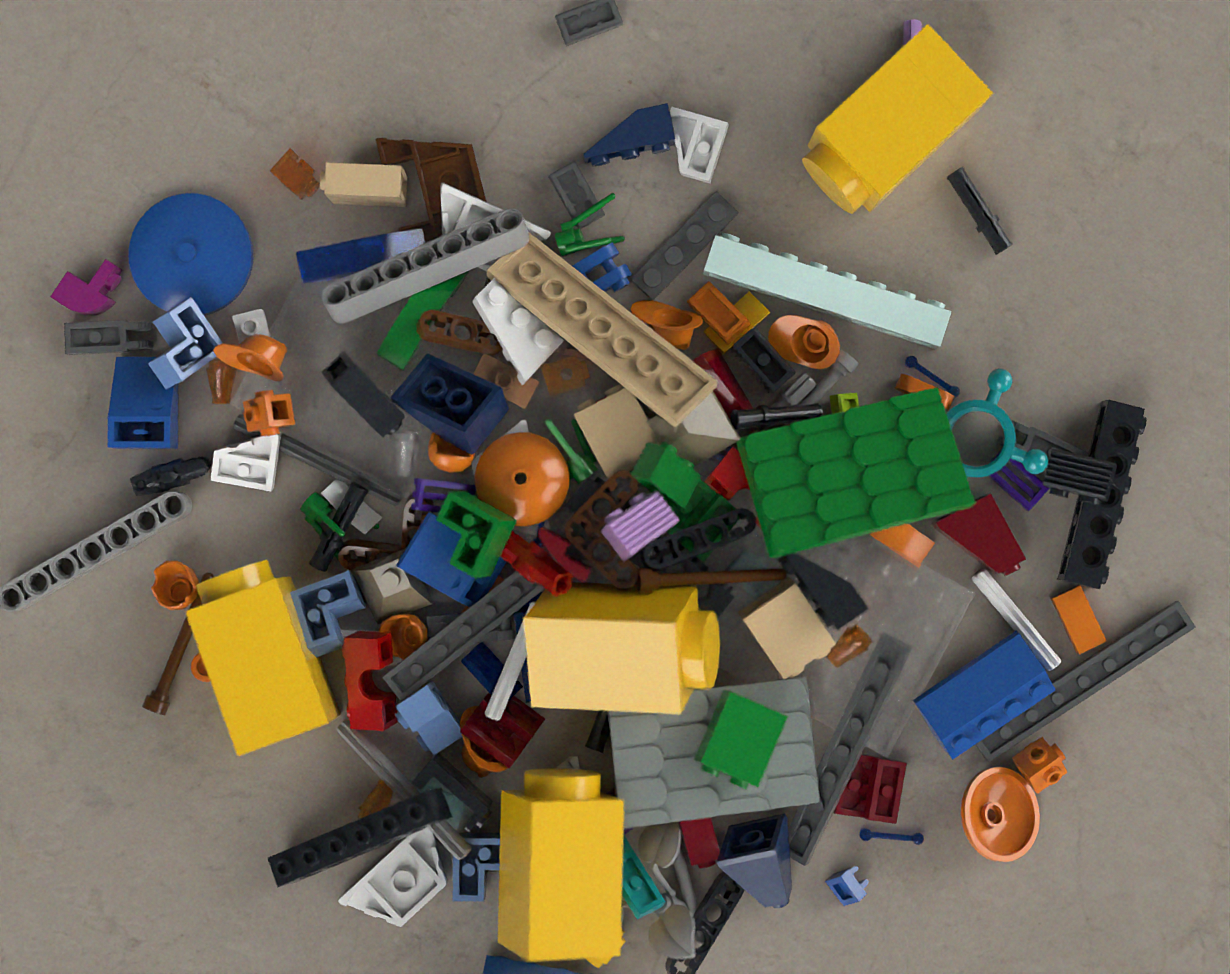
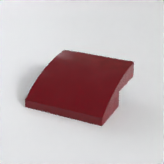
[538,526,593,583]
[459,682,545,769]
[833,754,907,824]

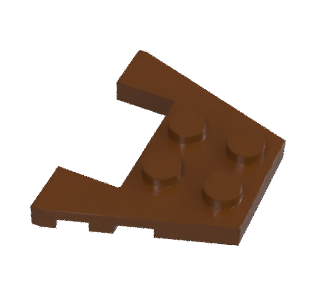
[375,138,487,252]

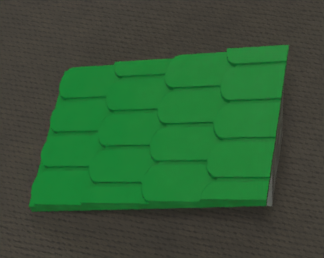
[736,387,975,559]

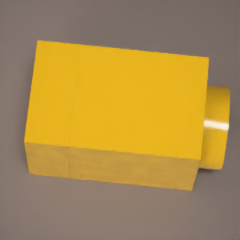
[802,24,993,214]
[185,560,341,756]
[523,583,720,714]
[497,768,624,961]

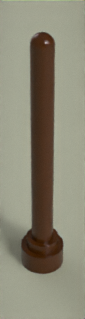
[636,568,787,594]
[142,573,214,715]

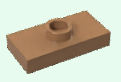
[473,354,540,410]

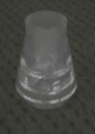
[391,430,422,477]

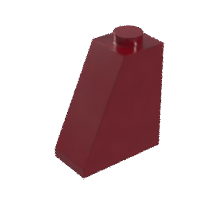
[691,348,753,420]
[932,493,1026,576]
[679,817,720,869]

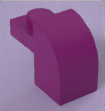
[50,259,123,316]

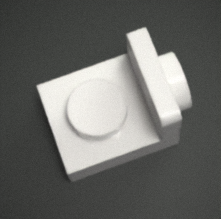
[232,309,270,344]

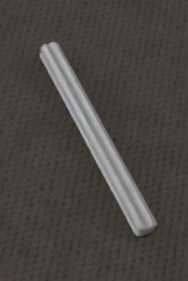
[337,719,471,860]

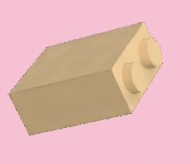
[320,162,408,207]
[574,384,660,480]
[737,577,836,679]

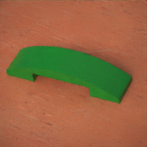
[377,271,469,371]

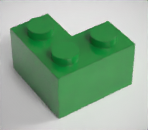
[436,491,517,578]

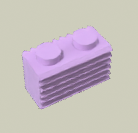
[601,490,679,561]

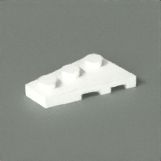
[472,278,564,386]

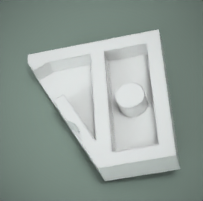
[670,107,729,183]
[211,432,281,492]

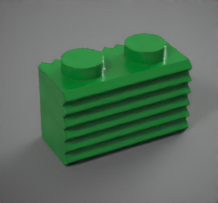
[631,442,701,510]

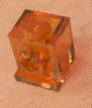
[270,148,320,200]
[541,355,590,397]

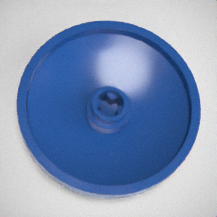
[128,193,254,316]

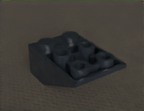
[777,553,869,631]

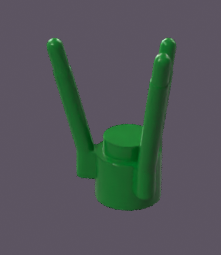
[555,193,625,256]
[545,419,598,484]
[300,492,380,560]

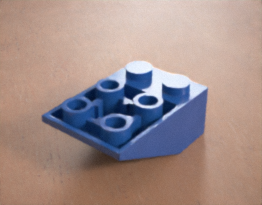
[108,357,179,449]
[396,512,506,607]

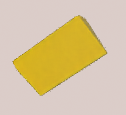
[703,291,771,355]

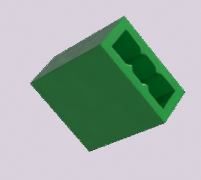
[694,689,788,790]

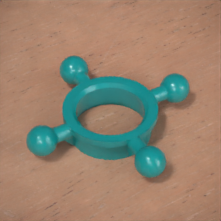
[946,368,1048,478]

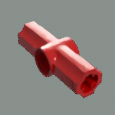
[500,531,573,597]

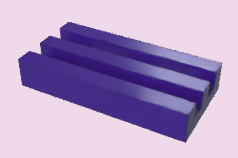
[989,447,1050,511]
[411,478,476,512]

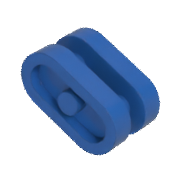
[572,243,632,292]

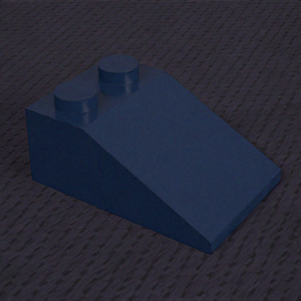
[390,353,509,455]

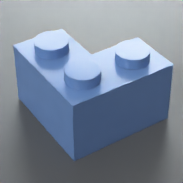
[148,297,223,389]
[290,571,366,657]
[395,681,462,755]
[453,833,500,901]

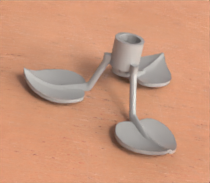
[621,821,695,959]

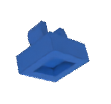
[825,866,869,906]

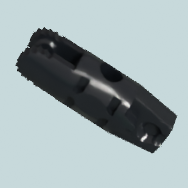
[130,456,211,496]

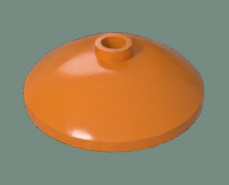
[475,432,569,527]
[961,767,1040,862]

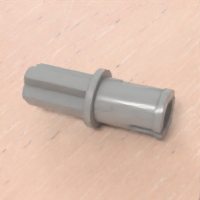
[770,373,816,428]

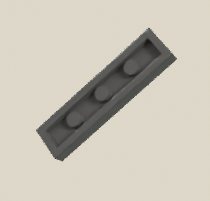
[631,191,739,301]

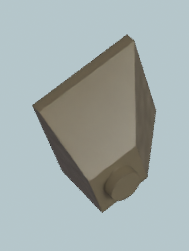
[647,391,740,466]
[351,547,433,625]

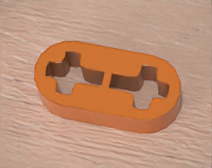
[895,374,955,411]

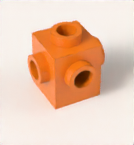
[243,390,295,437]
[1012,737,1068,794]

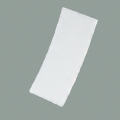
[321,478,383,534]

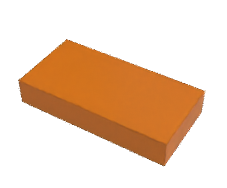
[686,281,751,345]
[1050,585,1107,655]

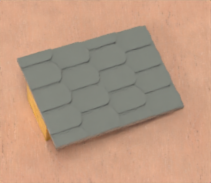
[609,676,820,828]

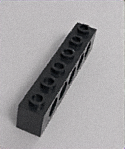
[1057,400,1147,589]
[565,476,735,619]
[267,788,452,887]

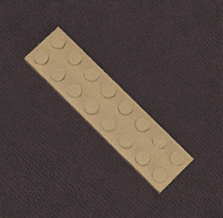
[487,233,718,428]

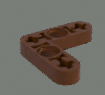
[416,277,503,355]
[564,470,638,589]
[338,493,434,570]

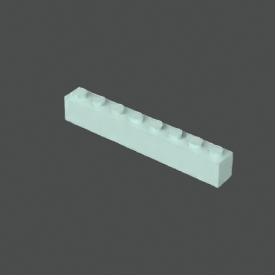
[703,233,952,350]

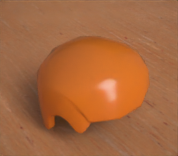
[427,432,475,473]
[151,560,199,610]
[378,613,428,660]

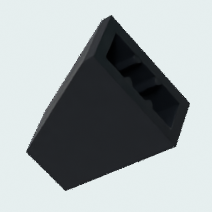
[321,351,406,438]

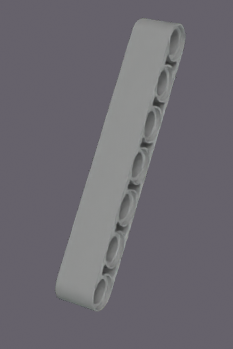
[321,208,529,323]
[0,491,192,612]

